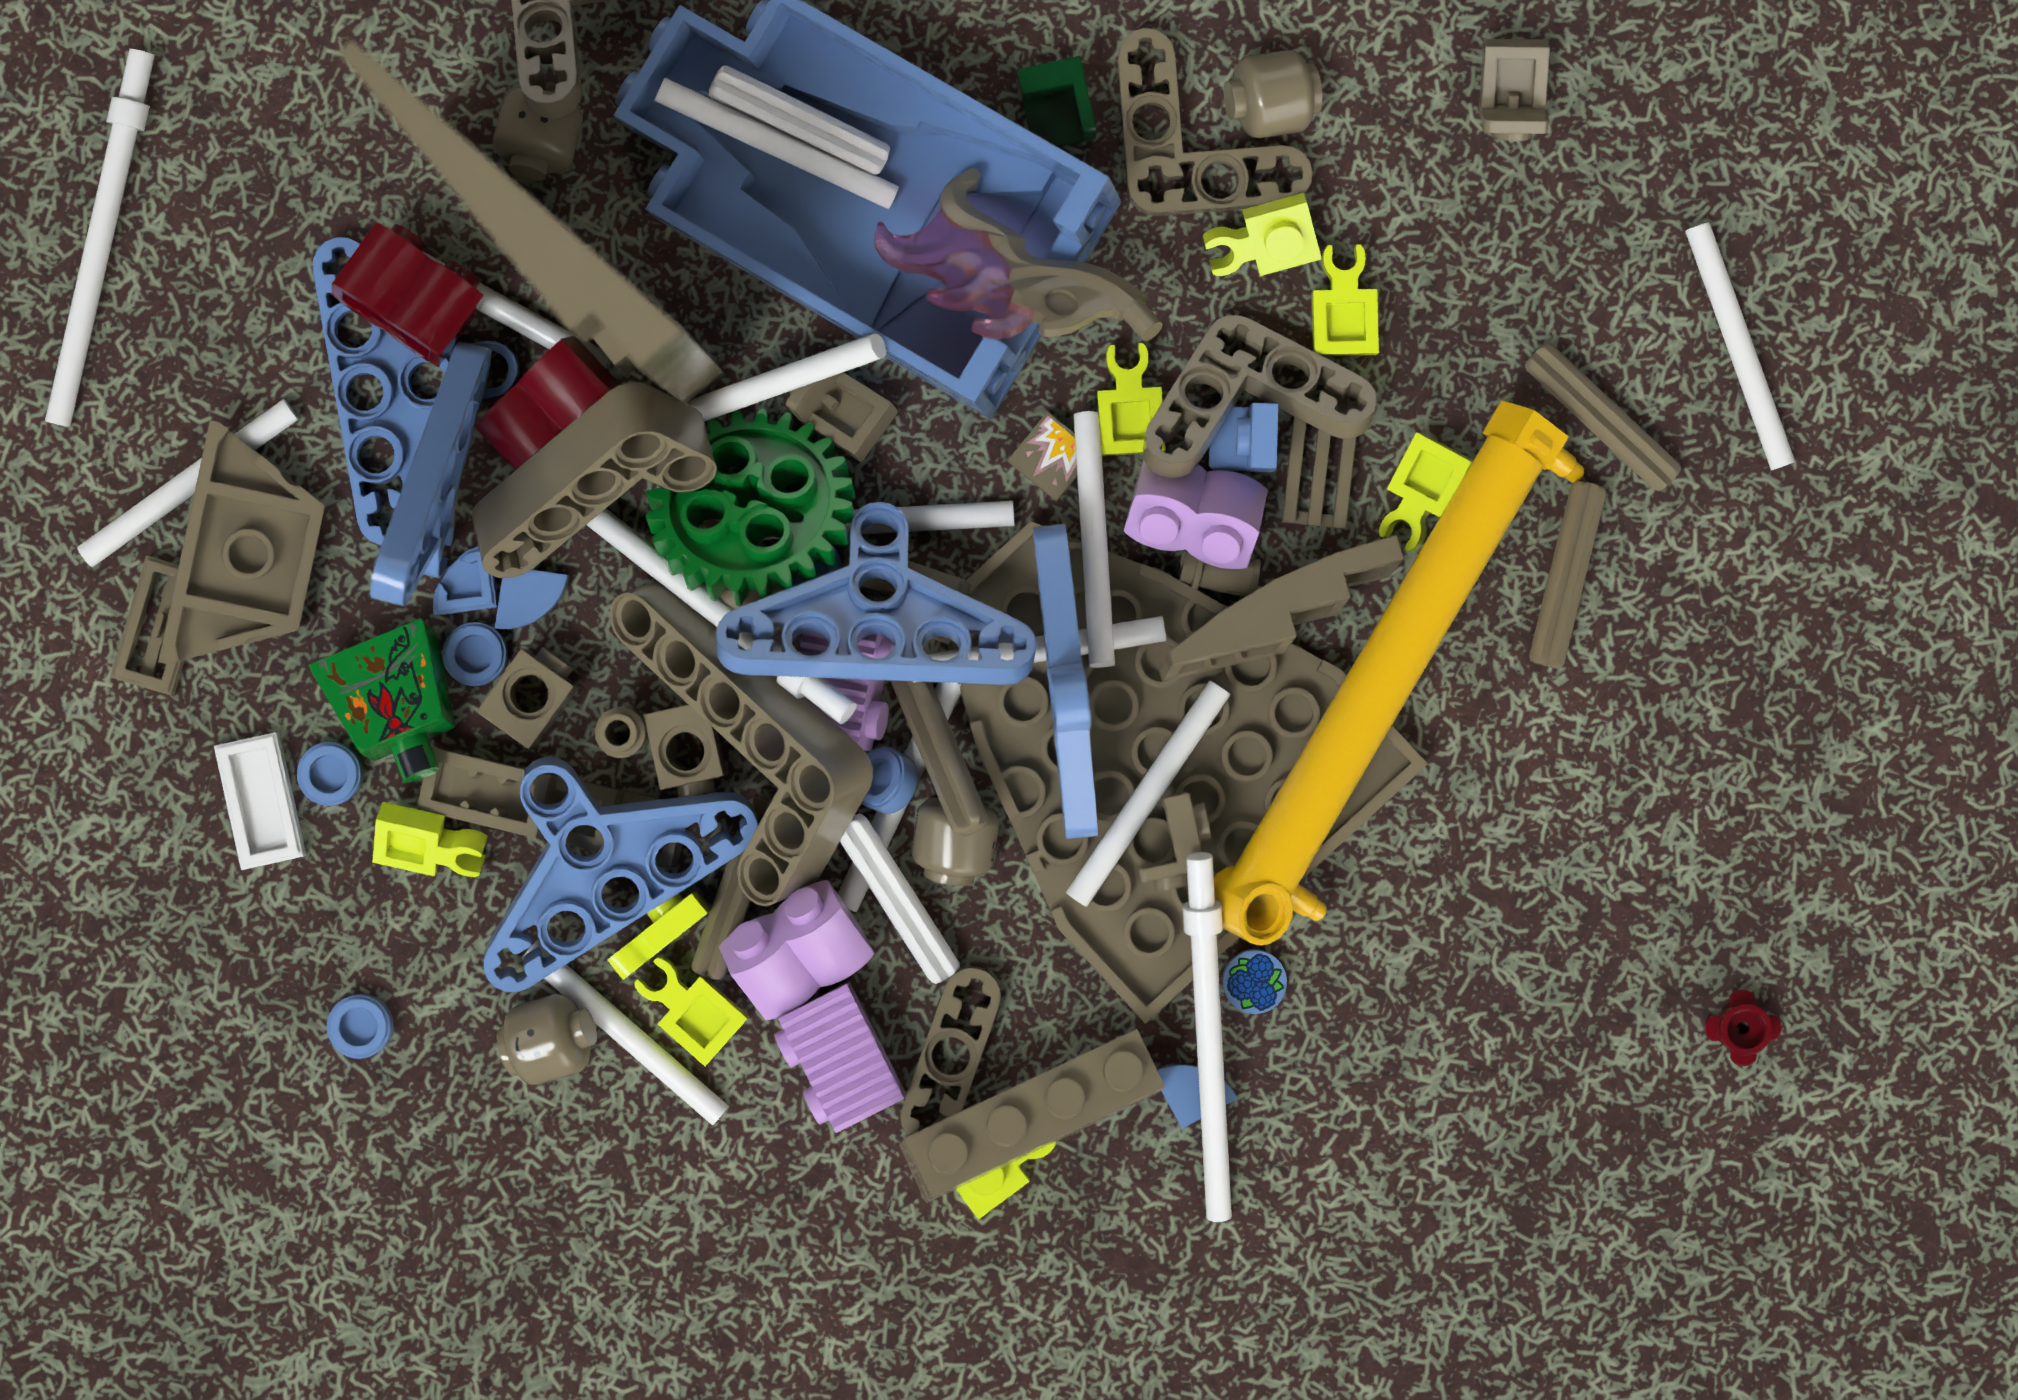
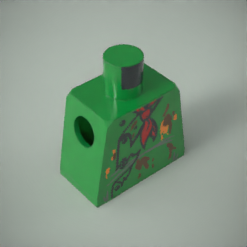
[309,618,455,783]

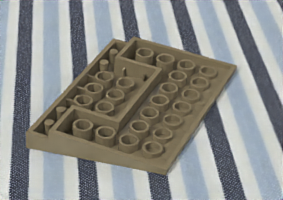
[338,40,727,404]

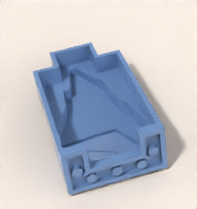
[613,0,1121,420]

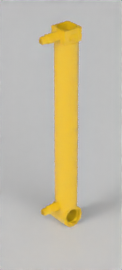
[1214,400,1584,946]

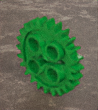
[646,408,856,606]

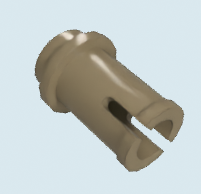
[1177,550,1261,597]
[595,707,649,758]

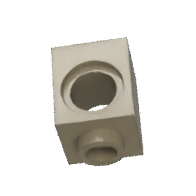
[477,646,580,749]
[643,705,728,797]

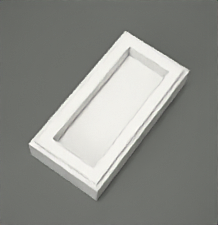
[214,732,307,870]

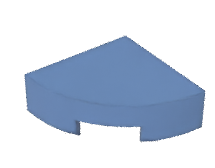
[433,546,498,616]
[495,570,570,629]
[1156,1064,1238,1129]

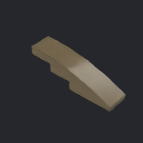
[1159,535,1404,681]
[416,747,682,867]

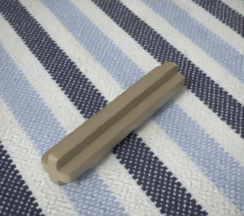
[1525,343,1681,491]
[1529,481,1606,668]
[891,680,988,836]
[691,796,772,980]

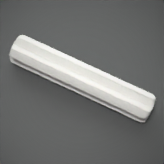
[708,66,890,175]
[840,814,960,984]

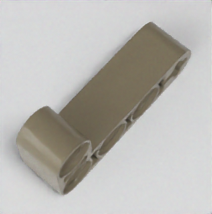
[472,383,717,578]

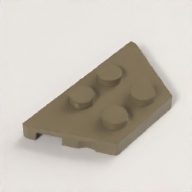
[158,420,325,664]

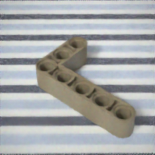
[610,581,873,906]

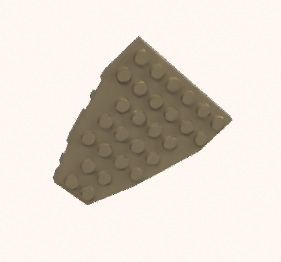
[947,521,1428,1024]

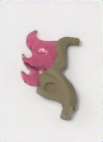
[874,168,1163,341]

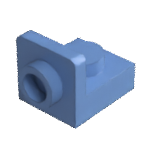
[1209,403,1278,472]

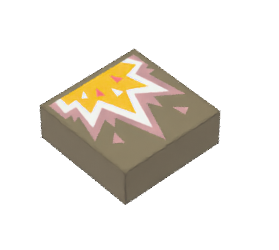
[1007,411,1077,502]

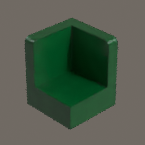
[1017,56,1096,147]

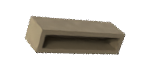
[899,1029,1165,1203]

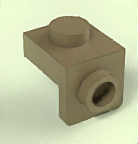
[1479,39,1550,142]
[786,372,899,463]
[1138,792,1211,892]

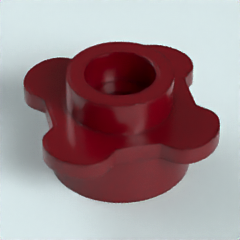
[1704,989,1782,1066]

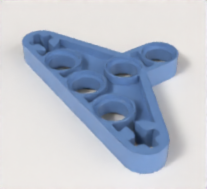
[313,237,521,545]
[370,341,492,606]
[716,502,1037,685]
[1033,524,1098,839]
[484,757,757,992]

